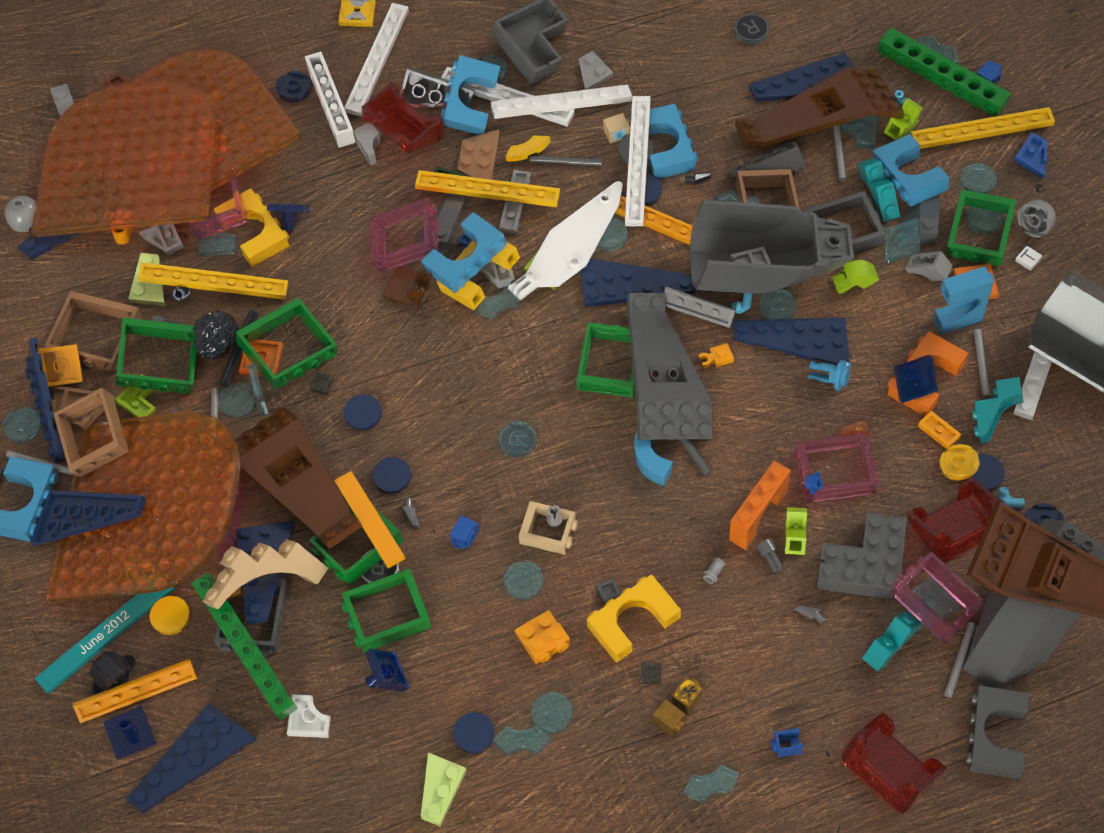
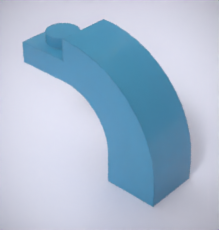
[634,432,673,486]

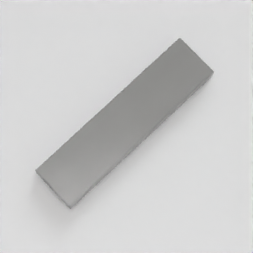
[498,170,531,235]
[663,287,736,328]

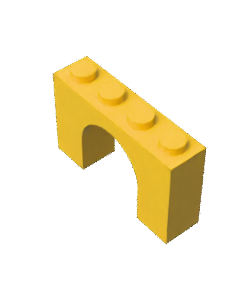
[214,188,290,267]
[436,241,520,310]
[587,574,681,663]

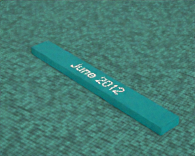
[34,574,175,694]

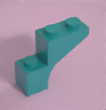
[857,159,900,222]
[972,377,1024,444]
[862,609,926,671]

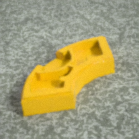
[505,135,551,162]

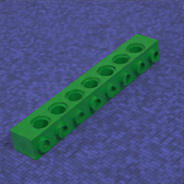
[878,28,1011,117]
[191,572,298,720]

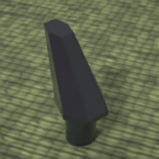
[685,172,711,185]

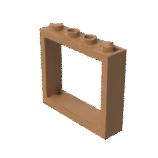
[44,291,142,372]

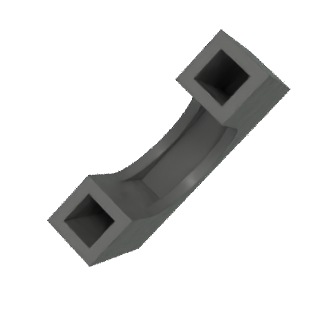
[966,686,1029,779]

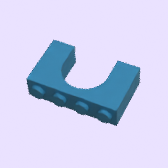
[440,55,500,135]
[649,104,698,179]
[872,134,949,207]
[421,212,507,293]
[933,266,994,335]
[0,456,59,542]

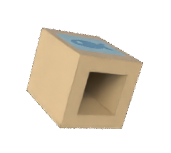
[603,113,631,143]

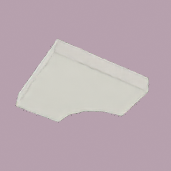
[287,695,331,738]

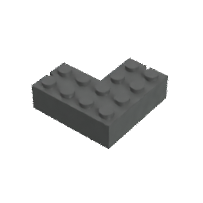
[490,0,569,84]
[816,512,907,600]

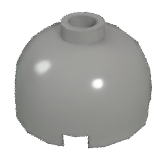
[4,195,42,232]
[1017,200,1056,237]

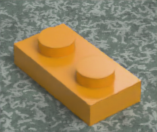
[918,411,961,450]

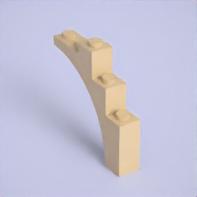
[202,539,328,609]

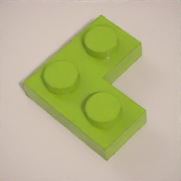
[115,374,157,424]

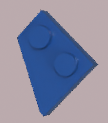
[1013,132,1048,179]

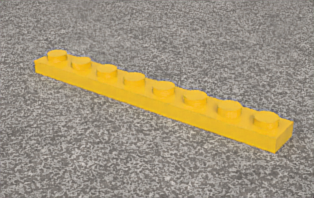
[911,107,1055,149]
[415,170,560,207]
[138,262,288,300]

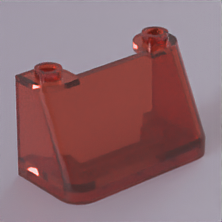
[361,82,444,153]
[907,477,1001,563]
[842,712,947,813]

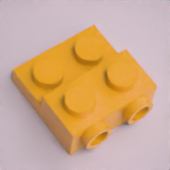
[37,344,83,387]
[515,610,570,664]

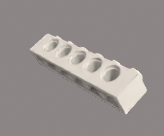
[305,51,355,148]

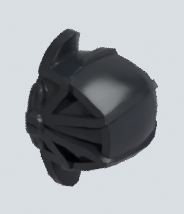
[89,651,135,695]

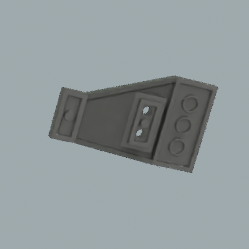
[627,293,712,440]

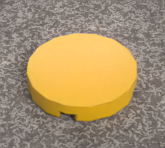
[939,444,980,481]
[149,596,190,635]

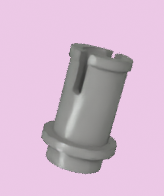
[547,505,562,526]
[703,558,725,584]

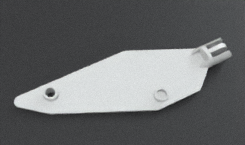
[508,181,623,301]

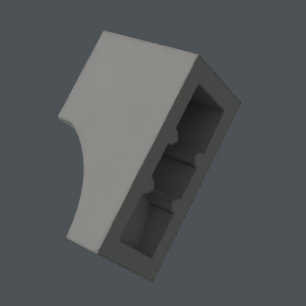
[50,83,78,119]
[353,122,382,166]
[905,251,953,281]

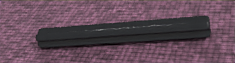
[219,310,259,388]

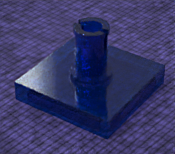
[267,204,310,230]
[894,355,938,403]
[365,649,410,692]
[103,705,156,760]

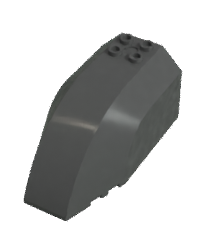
[689,200,854,293]
[1028,270,1104,392]
[963,519,1104,689]

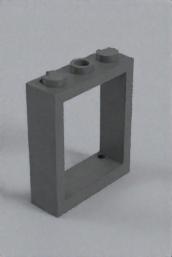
[803,191,887,253]
[214,578,289,655]

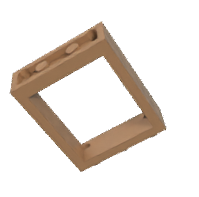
[735,169,800,208]
[53,388,129,477]

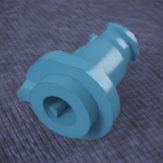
[808,360,851,391]

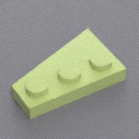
[128,253,166,306]
[421,753,467,827]

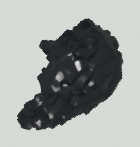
[192,310,239,360]

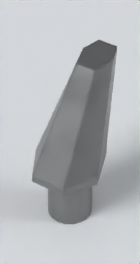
[401,498,419,528]
[794,605,827,625]

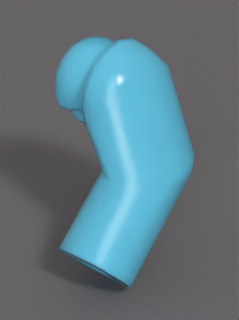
[894,90,907,108]
[732,293,753,314]
[997,487,1025,508]

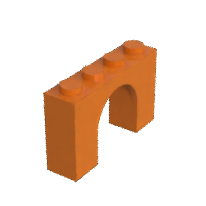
[887,331,969,416]
[729,460,791,550]

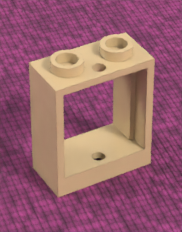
[519,501,578,555]

